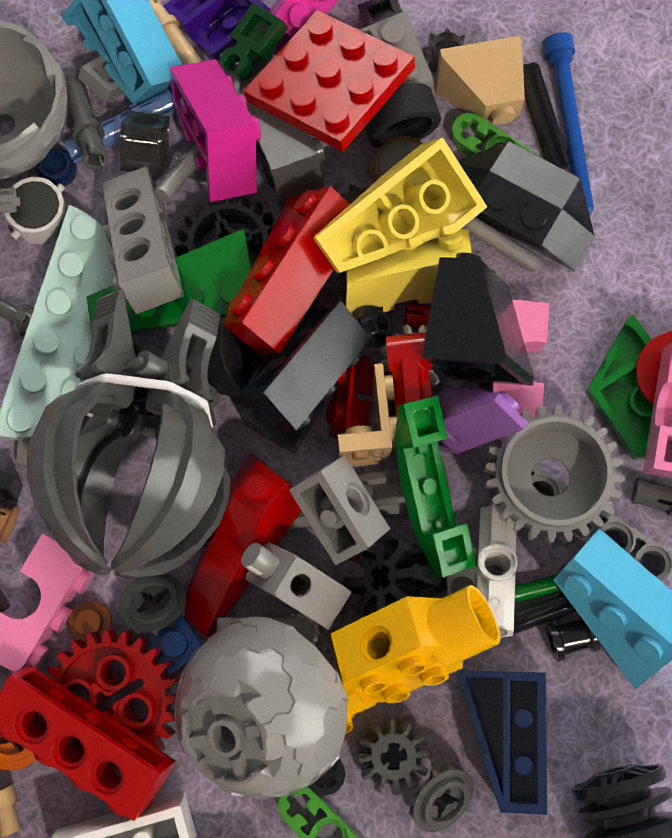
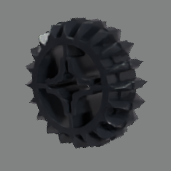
[175,196,275,269]

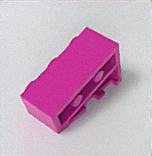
[170,59,261,202]

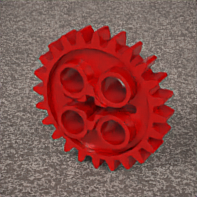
[42,629,180,774]

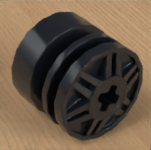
[571,764,672,838]

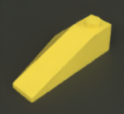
[313,137,487,273]

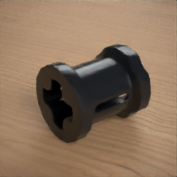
[545,616,601,662]

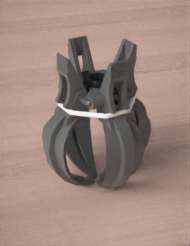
[26,290,230,579]

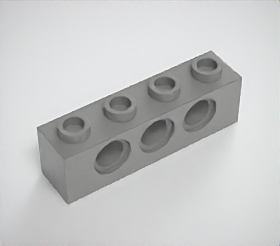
[100,166,184,314]

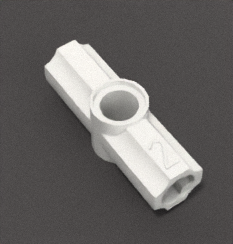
[475,504,518,639]

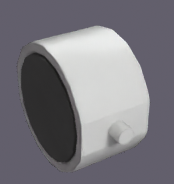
[5,177,68,244]

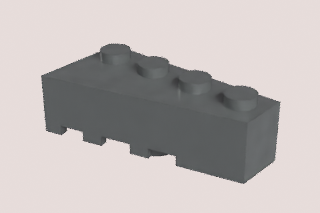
[220,52,326,212]

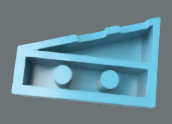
[61,0,182,104]
[553,529,672,689]

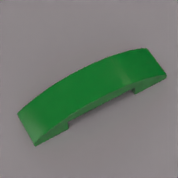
[396,396,477,578]

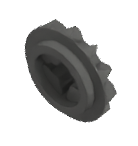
[117,574,188,636]
[408,764,474,832]

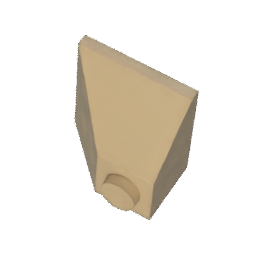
[435,36,525,125]

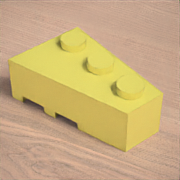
[345,229,472,319]

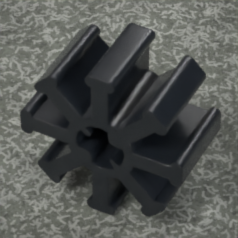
[343,535,441,617]

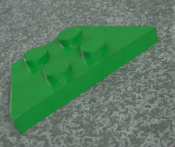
[585,314,653,460]

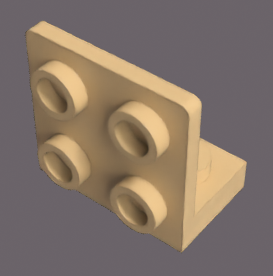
[338,363,397,466]

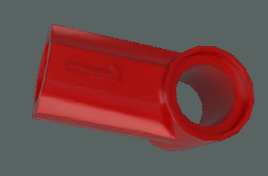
[386,332,432,417]

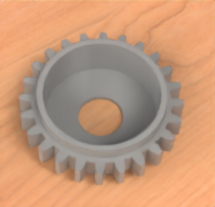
[483,405,625,544]

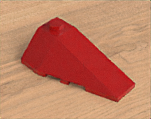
[184,453,302,637]

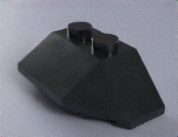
[458,141,595,272]

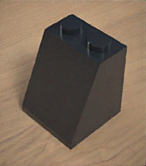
[422,252,534,386]

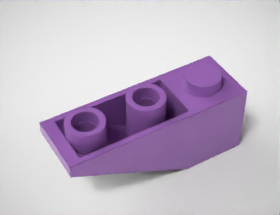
[434,385,528,454]

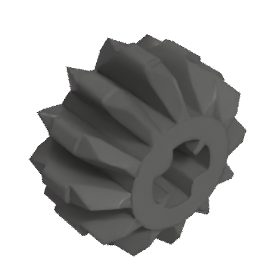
[355,716,431,795]

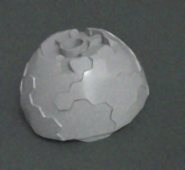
[0,20,68,179]
[174,616,349,799]

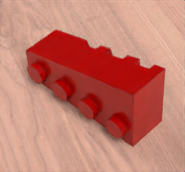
[223,186,350,355]

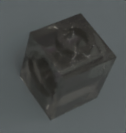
[120,111,170,177]

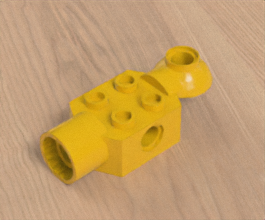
[330,585,500,734]

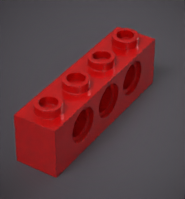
[0,665,176,821]

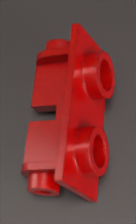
[326,355,374,436]

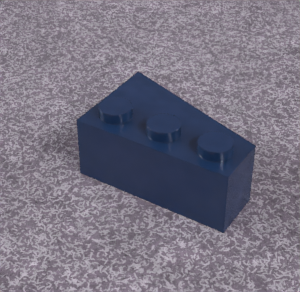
[456,670,547,815]

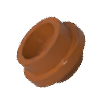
[68,601,112,644]

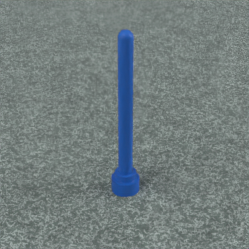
[542,32,594,215]

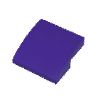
[163,0,270,63]

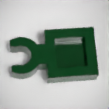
[219,3,288,81]

